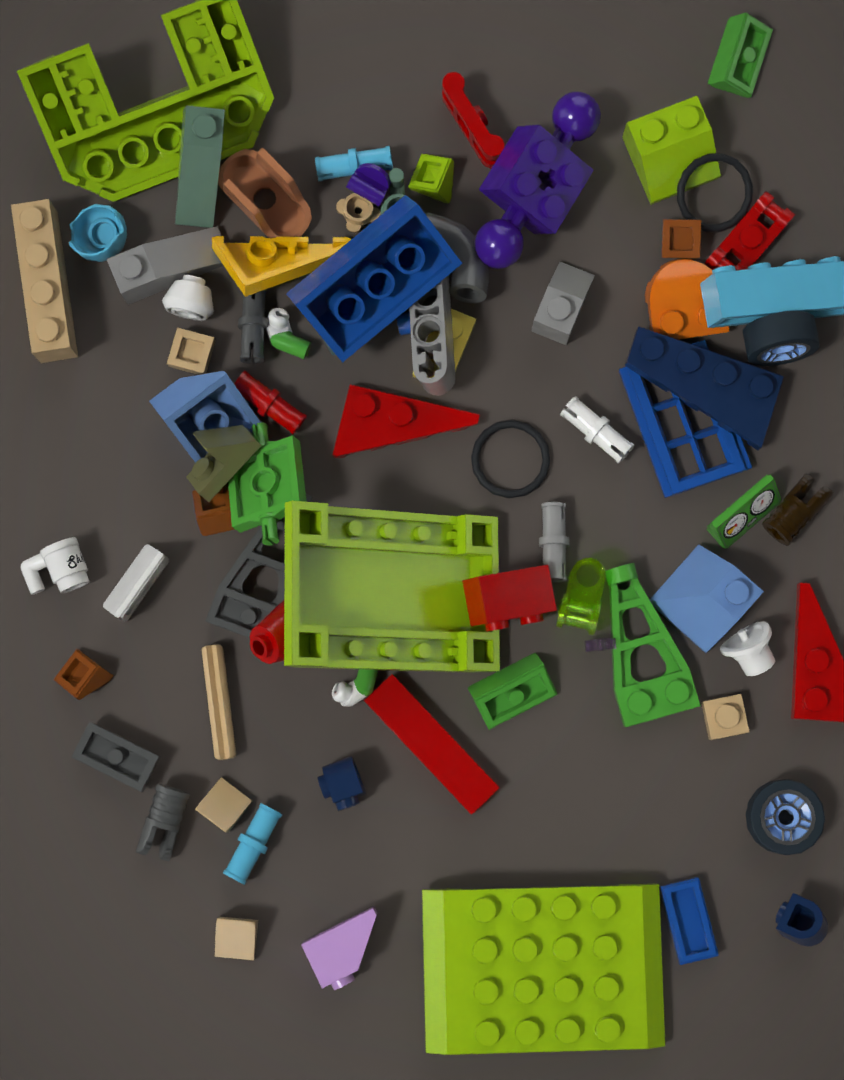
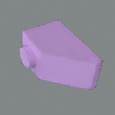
[301,906,377,990]

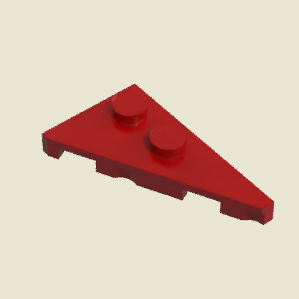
[332,384,480,459]
[791,583,844,723]

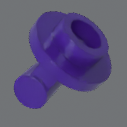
[346,163,390,206]

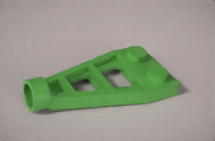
[604,563,701,727]

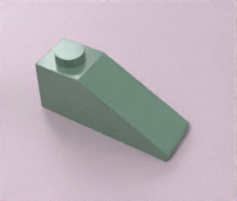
[175,105,225,228]

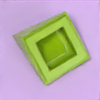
[408,154,454,203]

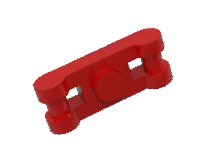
[442,72,504,168]
[704,191,796,270]

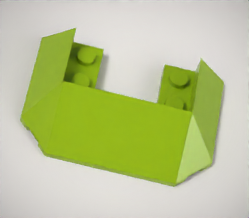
[17,0,274,202]

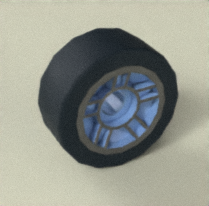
[742,311,820,366]
[745,779,825,855]

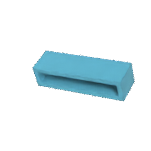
[700,256,844,328]

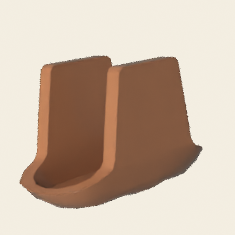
[218,147,312,238]

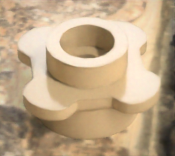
[336,193,380,233]

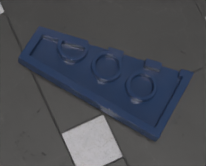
[625,327,784,450]

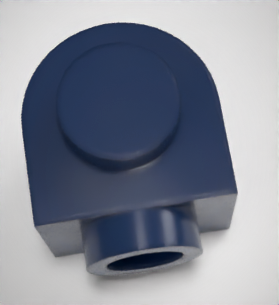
[317,756,366,811]
[776,893,828,946]

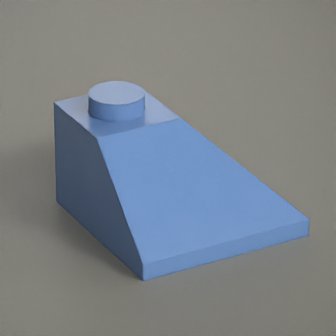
[149,371,261,463]
[650,544,764,653]

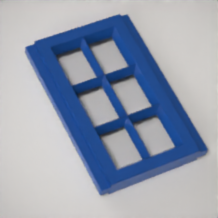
[618,340,752,498]

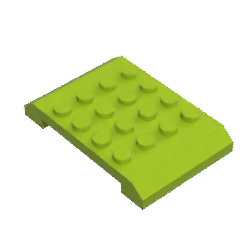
[284,500,500,672]
[422,884,665,1055]

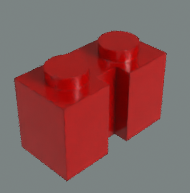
[462,565,557,632]

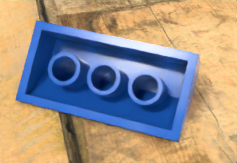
[286,195,463,363]

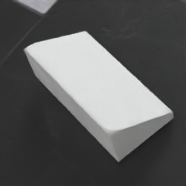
[103,544,169,622]

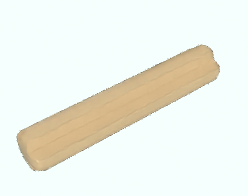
[202,644,236,760]

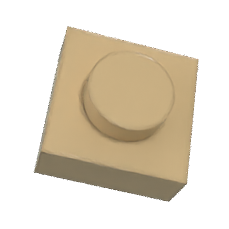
[167,327,216,375]
[701,694,749,740]

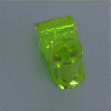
[556,558,606,636]

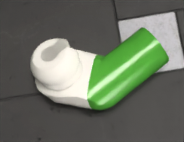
[266,308,311,360]
[332,669,378,707]

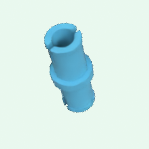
[315,146,393,181]
[223,803,283,885]

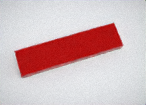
[364,674,500,815]

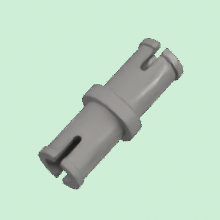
[539,502,570,582]

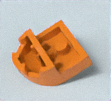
[645,258,729,340]

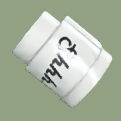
[20,537,90,595]

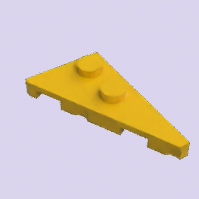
[212,236,351,297]

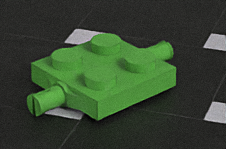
[228,423,307,546]

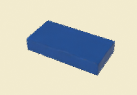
[659,877,719,965]

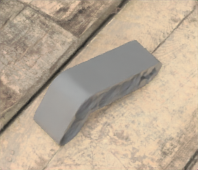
[409,275,455,396]

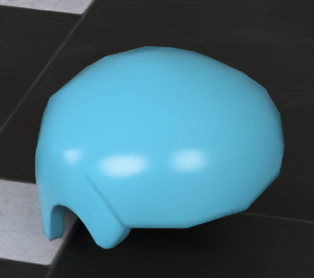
[68,204,127,262]

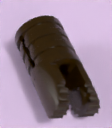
[762,473,834,546]

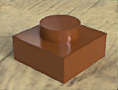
[662,219,701,258]

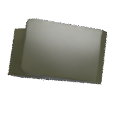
[186,425,262,502]

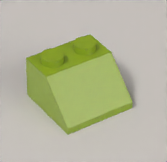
[622,96,721,205]

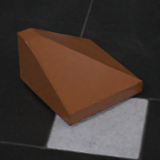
[53,649,114,700]

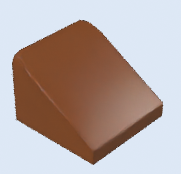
[192,483,235,536]

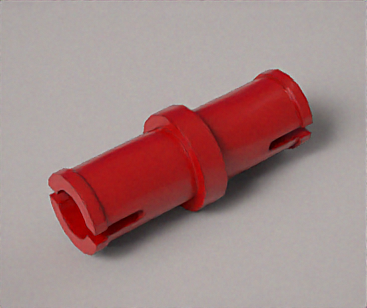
[234,371,307,435]

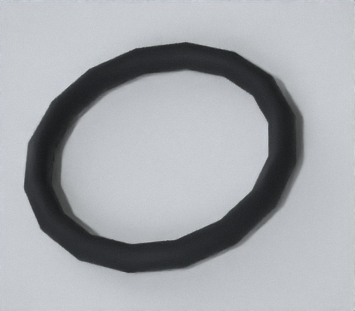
[677,153,753,232]
[471,420,550,498]

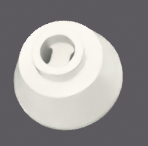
[162,275,214,321]

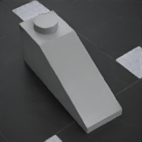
[107,226,224,305]

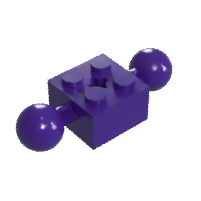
[475,92,601,269]

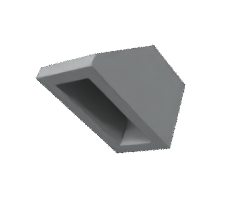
[531,262,595,345]

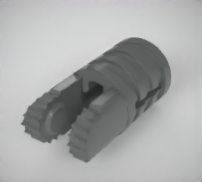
[136,784,191,862]

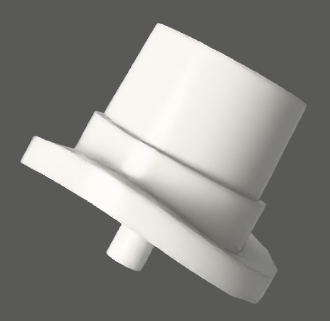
[720,621,775,676]

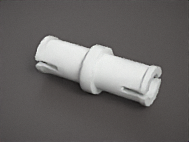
[560,396,634,464]

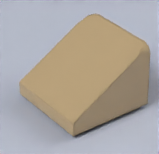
[195,777,252,833]
[215,916,258,960]

